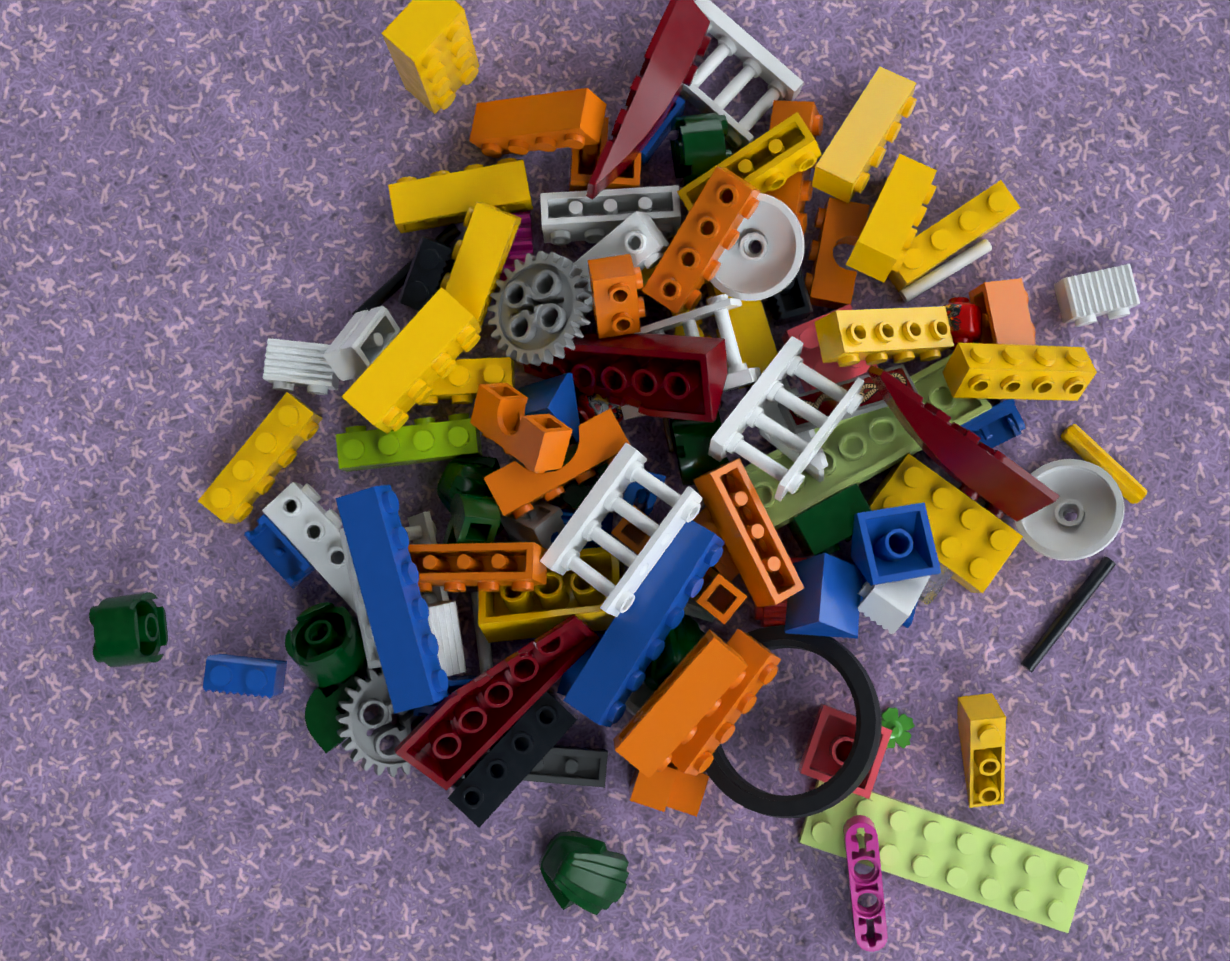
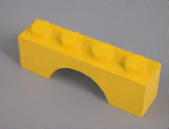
[888,180,1021,292]

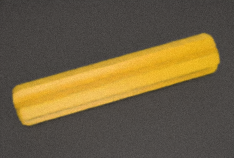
[1061,424,1147,504]

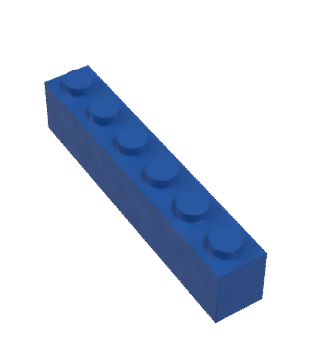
[335,485,449,714]
[563,520,725,727]

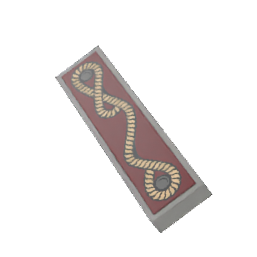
[777,364,918,434]

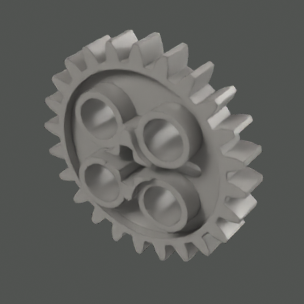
[488,251,593,366]
[336,667,428,777]

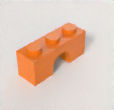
[804,197,870,310]
[470,383,572,474]

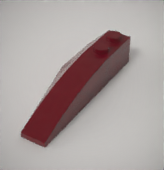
[586,0,711,200]
[523,333,728,423]
[867,365,1059,522]
[394,614,599,791]

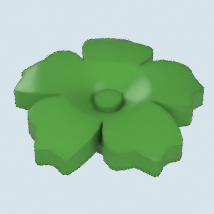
[881,707,915,749]

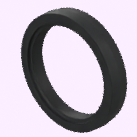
[705,625,882,818]

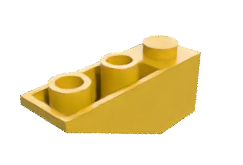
[957,693,1006,808]

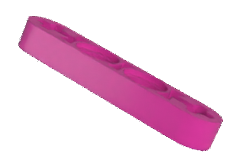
[844,815,888,952]

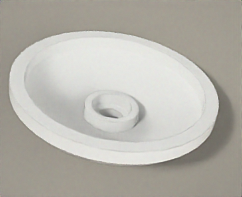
[710,193,805,301]
[1015,459,1124,561]

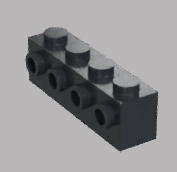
[448,689,579,828]

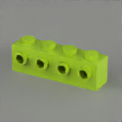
[335,413,482,472]

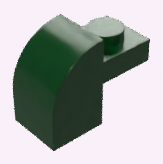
[443,493,501,544]
[305,673,366,754]

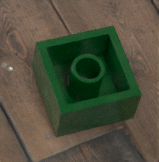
[787,483,872,556]

